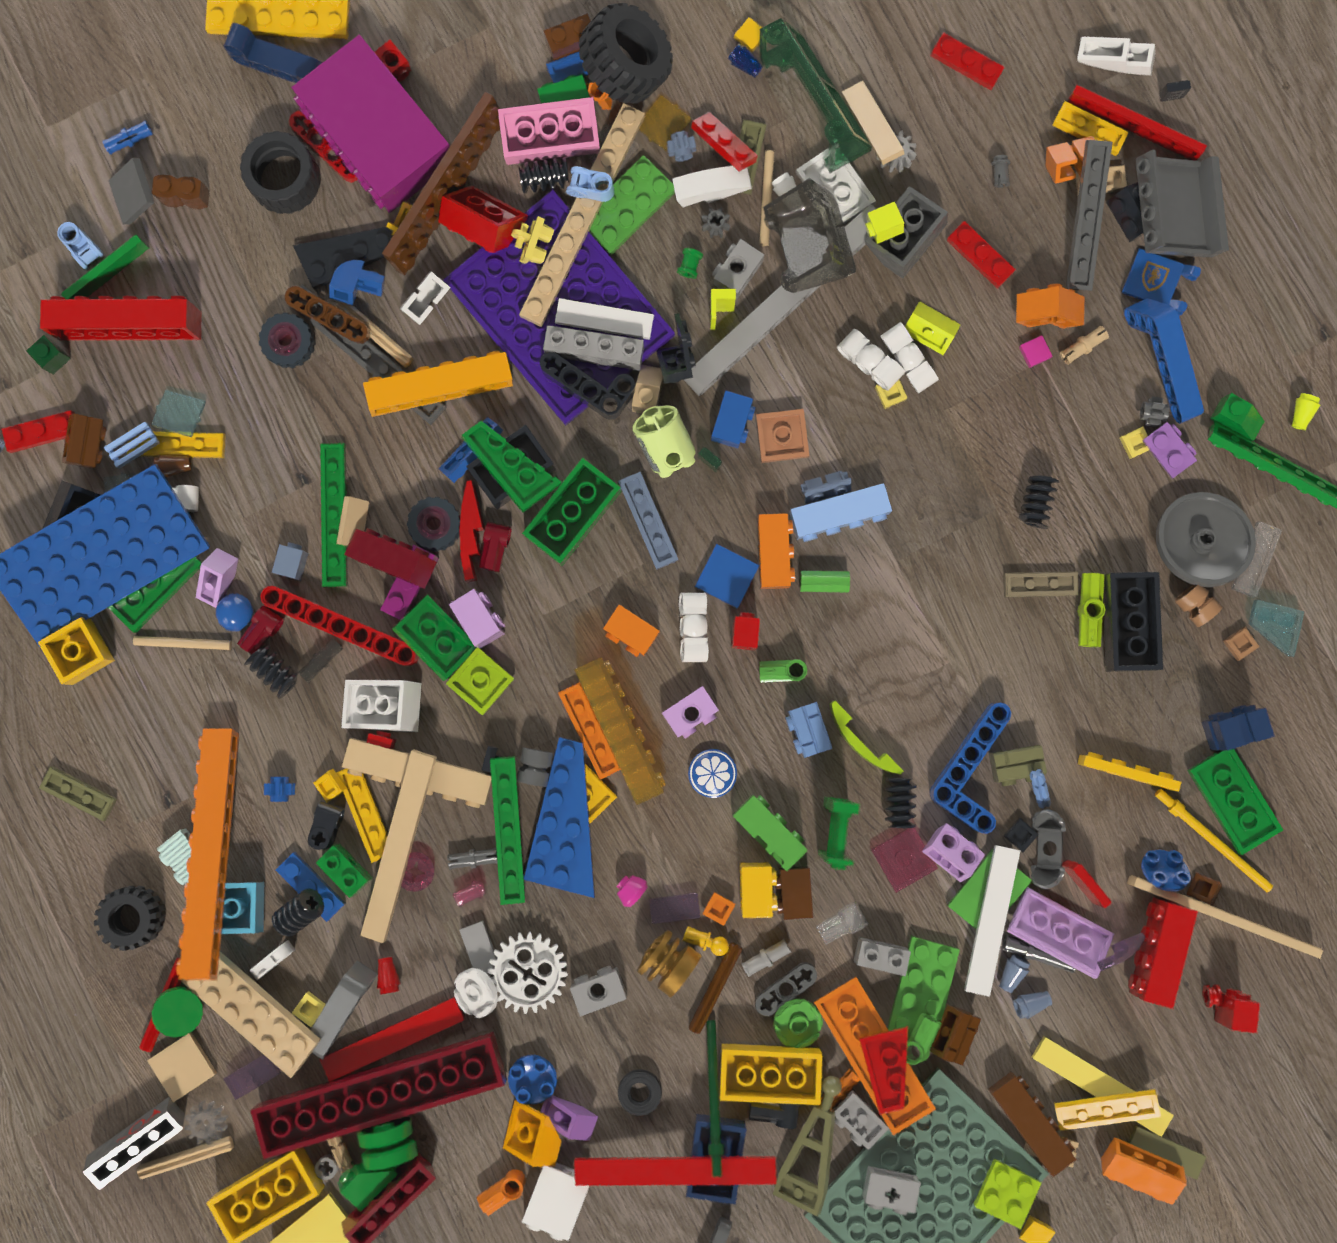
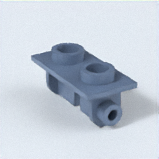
[800,471,851,505]

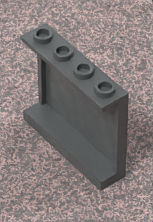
[1136,150,1229,258]

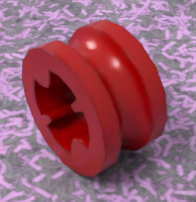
[1202,984,1223,1008]

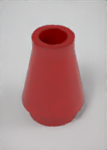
[377,957,401,995]

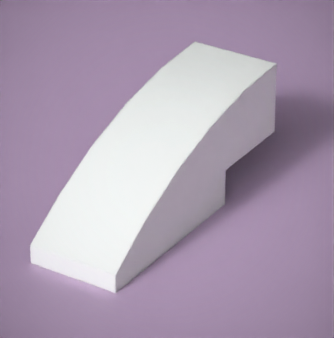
[1077,37,1155,75]
[672,166,752,207]

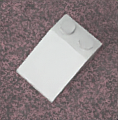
[341,680,422,732]

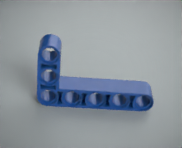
[1124,298,1204,424]
[930,703,1011,834]

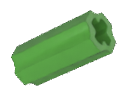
[800,571,850,593]

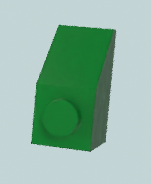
[1210,393,1265,442]
[337,1163,398,1211]

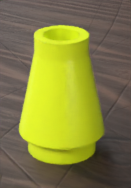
[1291,393,1321,431]

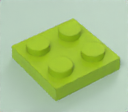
[446,648,515,715]
[974,1158,1041,1229]

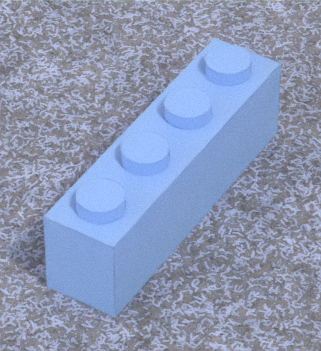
[789,483,892,542]

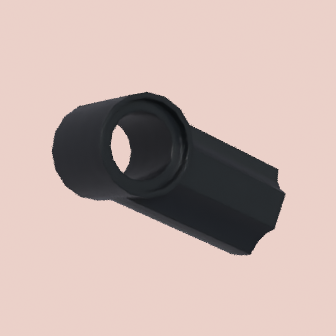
[749,1102,800,1129]

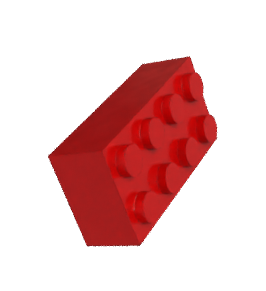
[1128,897,1198,1009]

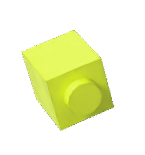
[865,202,904,244]

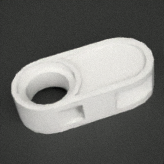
[250,940,296,980]

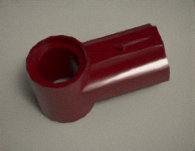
[479,522,512,572]
[237,605,285,655]

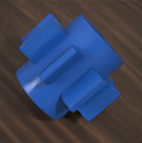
[264,777,295,802]

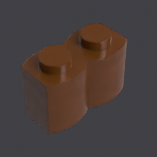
[152,175,210,209]

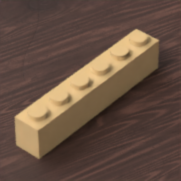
[342,738,492,808]

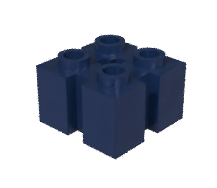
[1201,705,1275,751]

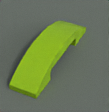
[829,701,904,775]

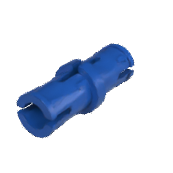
[102,120,153,155]

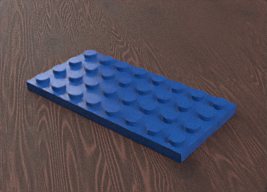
[0,464,210,647]

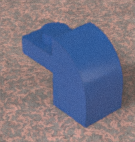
[329,260,385,305]

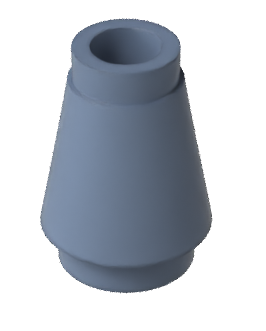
[999,954,1030,993]
[1013,991,1052,1019]

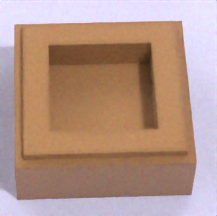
[1223,627,1259,661]

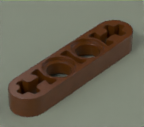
[285,286,370,344]

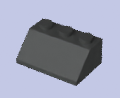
[865,186,948,279]

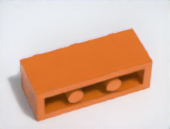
[758,514,795,589]
[1101,1137,1187,1205]

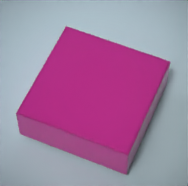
[1019,336,1053,368]

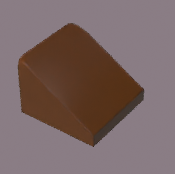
[1187,872,1222,906]

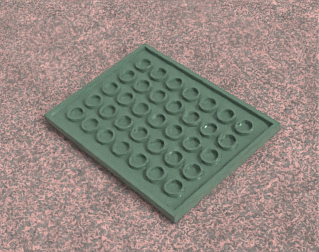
[804,1067,1049,1243]

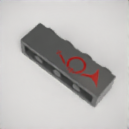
[83,1097,185,1189]

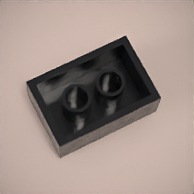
[466,425,556,510]

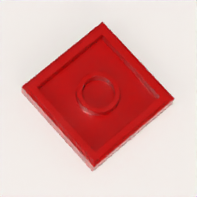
[1062,860,1112,908]

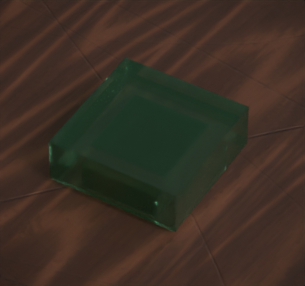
[698,447,722,472]

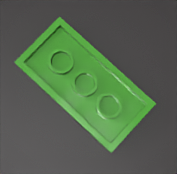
[589,155,675,256]
[887,935,960,1038]

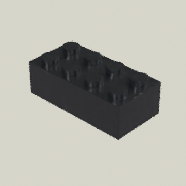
[1103,572,1163,672]

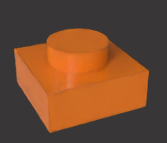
[702,892,736,926]

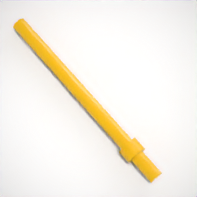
[1154,788,1273,892]

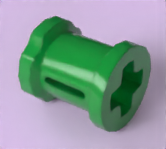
[677,248,703,279]

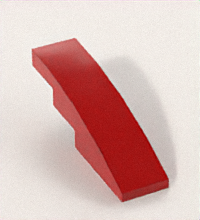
[459,480,485,583]

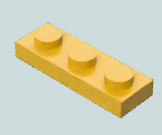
[1052,101,1129,156]

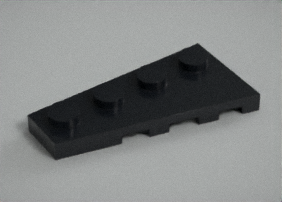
[292,227,393,290]

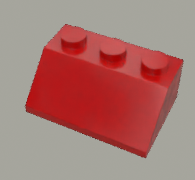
[438,185,528,253]

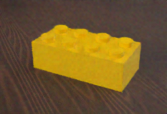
[719,1043,822,1105]
[207,1147,325,1243]

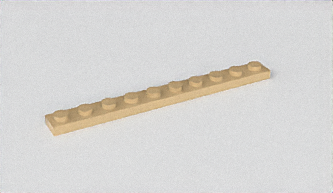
[519,103,645,327]

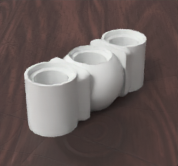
[881,322,939,394]
[837,329,905,391]
[679,593,709,662]

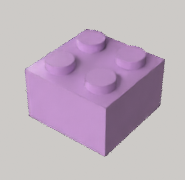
[449,589,505,649]

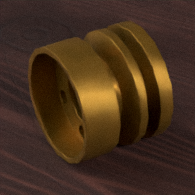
[637,929,701,998]

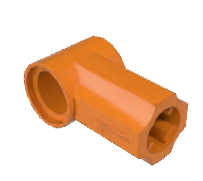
[476,1169,526,1216]

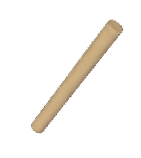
[759,150,774,246]
[133,636,232,650]

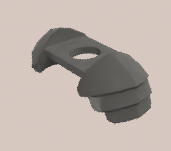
[1031,809,1066,889]

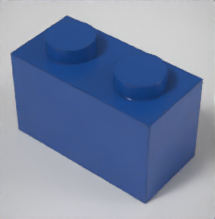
[711,390,756,449]

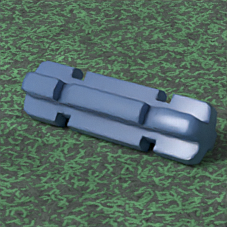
[1030,769,1051,809]

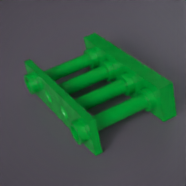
[818,797,860,870]

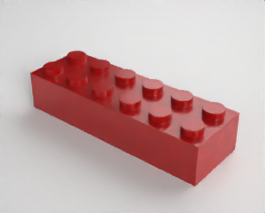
[40,296,202,341]

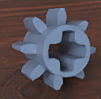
[667,131,696,161]

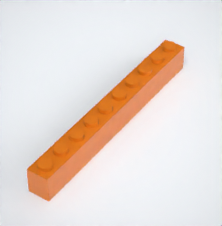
[177,729,239,981]

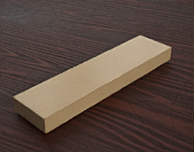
[842,81,904,165]

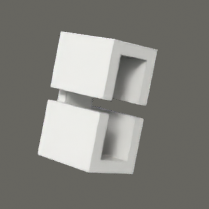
[399,272,450,325]

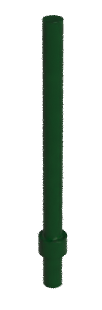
[706,1020,724,1177]

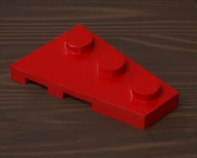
[859,1026,908,1115]

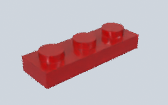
[930,32,1005,90]
[691,112,758,172]
[946,221,1016,289]
[1,410,75,453]

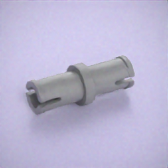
[741,939,791,977]

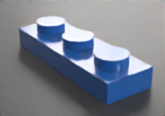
[438,417,504,483]
[276,852,346,922]

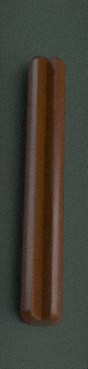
[689,942,742,1034]

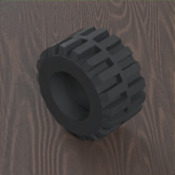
[94,885,166,951]

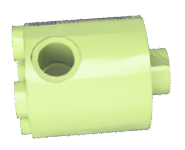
[633,405,695,478]

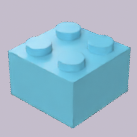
[221,882,265,934]

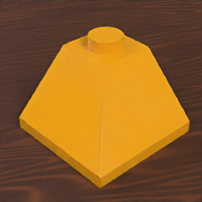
[503,1100,561,1167]

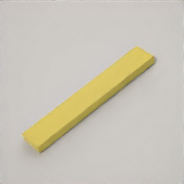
[1031,1036,1174,1137]

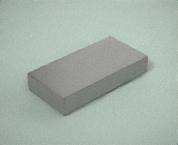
[459,921,497,973]

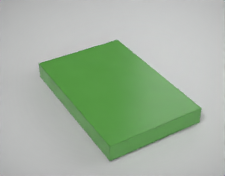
[947,849,1032,930]

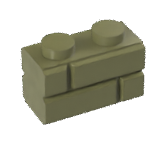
[989,745,1047,786]

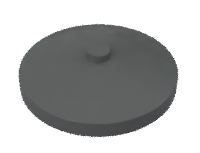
[1156,492,1256,587]

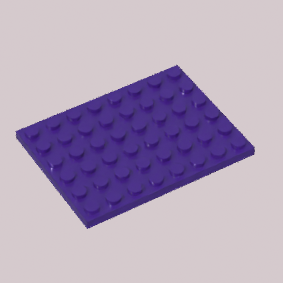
[443,190,675,426]

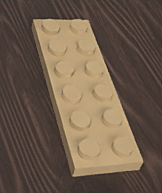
[182,952,321,1078]

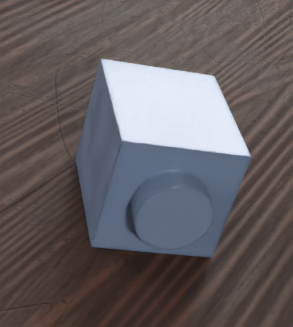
[272,542,308,581]

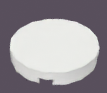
[454,968,498,1018]

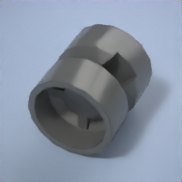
[516,747,553,787]

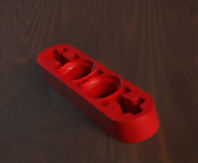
[289,111,357,182]

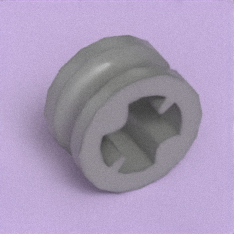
[315,1154,339,1180]

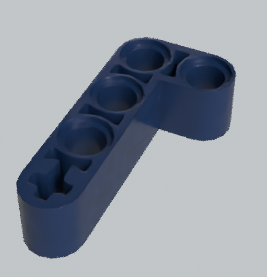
[223,23,322,83]

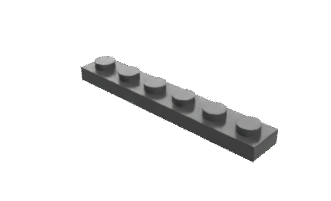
[1066,140,1112,291]

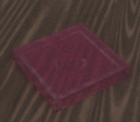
[870,828,938,893]

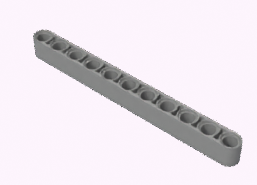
[684,204,876,396]

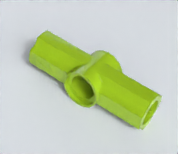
[1077,573,1105,647]

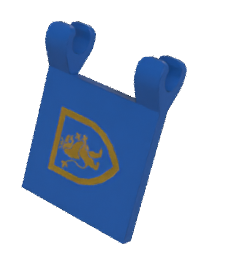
[1121,248,1201,316]

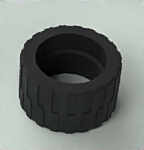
[240,131,321,214]

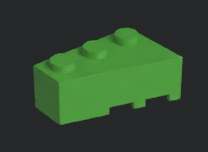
[732,794,808,871]

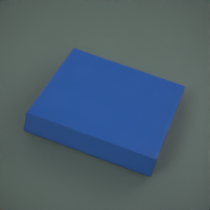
[695,544,759,609]

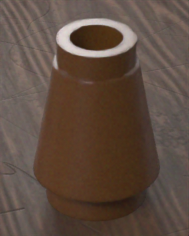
[154,455,192,478]

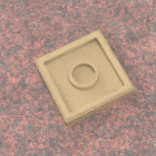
[147,1032,217,1102]

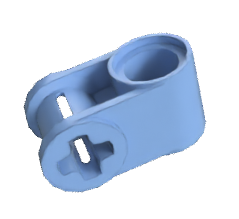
[566,166,614,202]
[57,222,104,270]

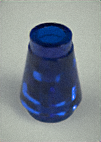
[727,43,763,78]

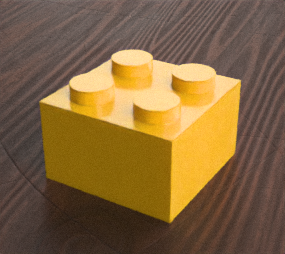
[38,617,115,685]
[740,862,777,918]

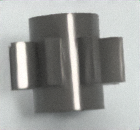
[702,207,730,238]
[1140,396,1169,427]

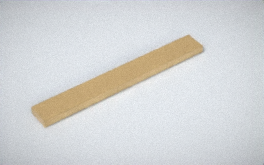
[360,750,437,943]
[1127,875,1323,959]

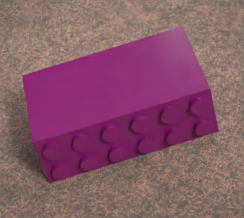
[291,34,450,214]

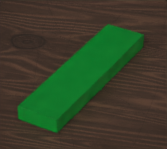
[61,235,149,299]

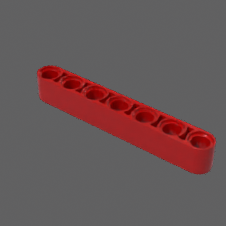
[260,586,419,666]

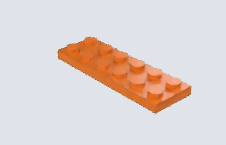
[814,976,936,1135]

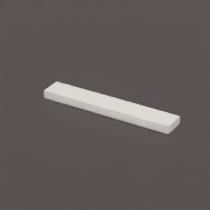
[964,845,1020,997]

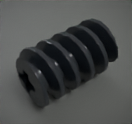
[518,157,569,194]
[1018,475,1059,529]
[244,645,298,699]
[885,778,917,828]
[272,888,324,936]

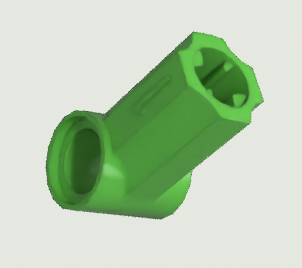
[759,659,807,683]
[906,1013,942,1065]

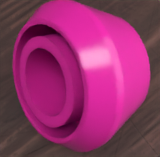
[616,875,648,907]

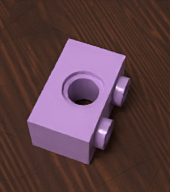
[662,686,719,739]

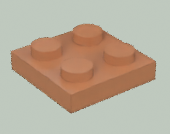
[756,409,810,463]

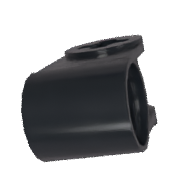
[308,801,345,850]

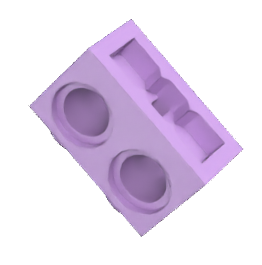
[922,823,985,882]

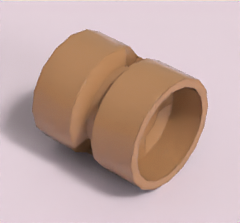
[1175,585,1223,627]

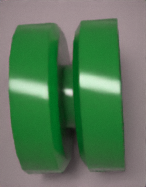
[357,1117,418,1170]

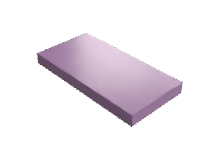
[1007,887,1114,979]

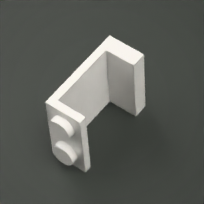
[522,1162,589,1241]

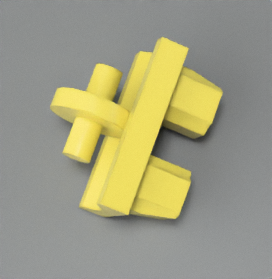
[511,216,554,264]

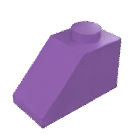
[540,1096,598,1141]

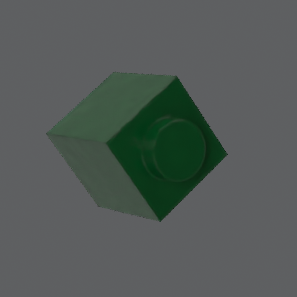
[26,335,71,375]

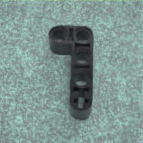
[540,352,635,420]

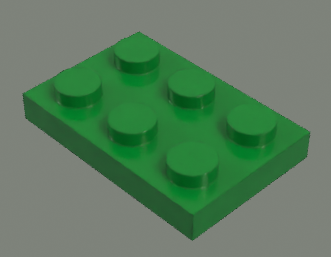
[392,594,477,681]

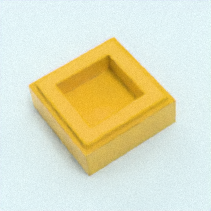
[734,17,767,52]
[313,769,347,803]

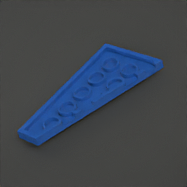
[524,737,595,898]

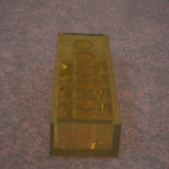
[574,657,667,805]

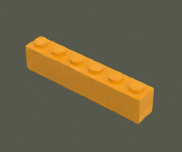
[363,351,513,417]

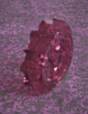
[401,852,435,892]

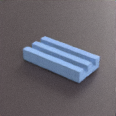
[104,422,160,469]

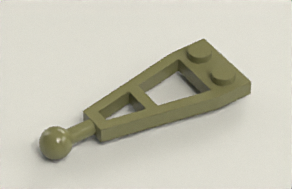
[773,1076,842,1216]

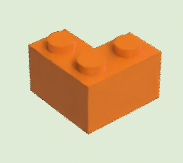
[1016,284,1085,329]

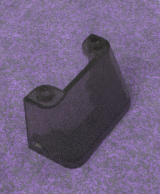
[763,178,856,293]

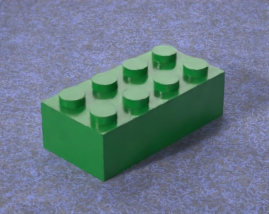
[522,458,622,566]

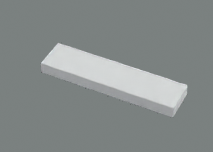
[555,298,654,340]

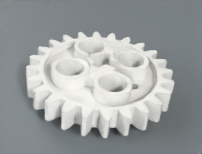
[488,931,568,1014]

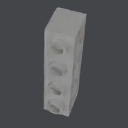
[544,325,644,371]

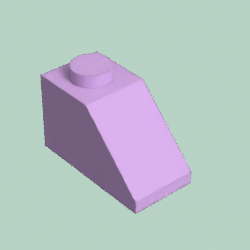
[196,548,238,608]

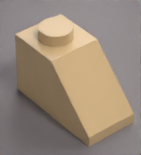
[632,365,663,414]

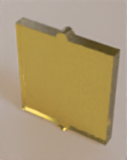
[639,95,692,151]

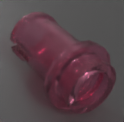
[453,880,486,907]

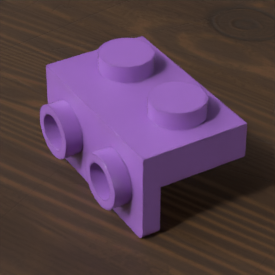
[1142,422,1197,479]

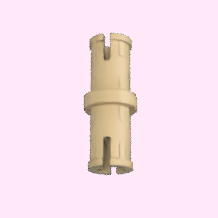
[1060,325,1109,365]

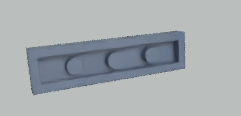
[618,472,678,570]

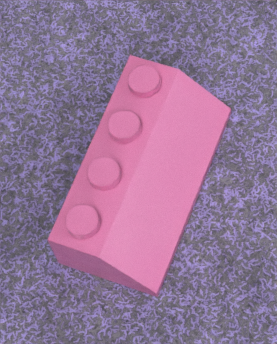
[498,97,600,165]

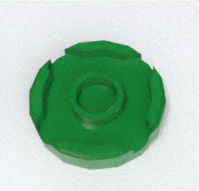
[151,987,203,1037]

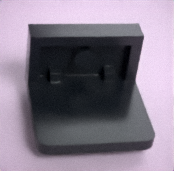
[1106,182,1144,243]
[656,313,696,384]

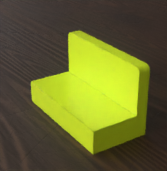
[710,289,736,330]
[905,302,960,355]

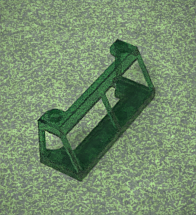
[760,18,872,173]

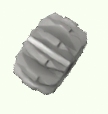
[876,130,916,173]

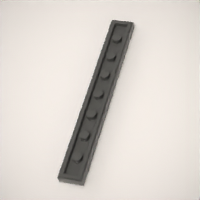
[292,284,446,425]

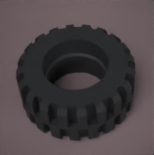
[579,3,673,103]

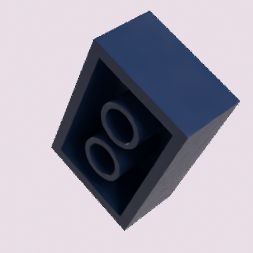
[686,1113,746,1205]

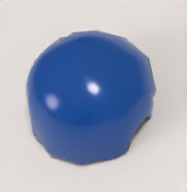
[215,593,254,632]

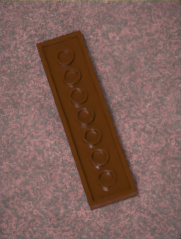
[382,92,500,276]

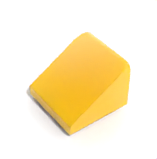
[1019,1215,1055,1243]

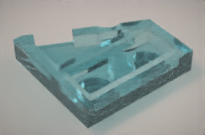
[1248,600,1305,657]

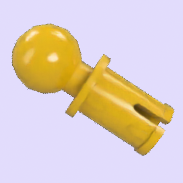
[682,926,729,956]

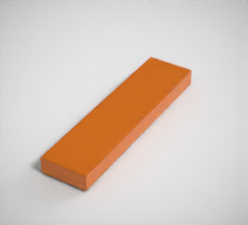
[558,682,622,780]

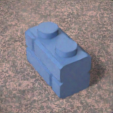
[785,702,832,758]

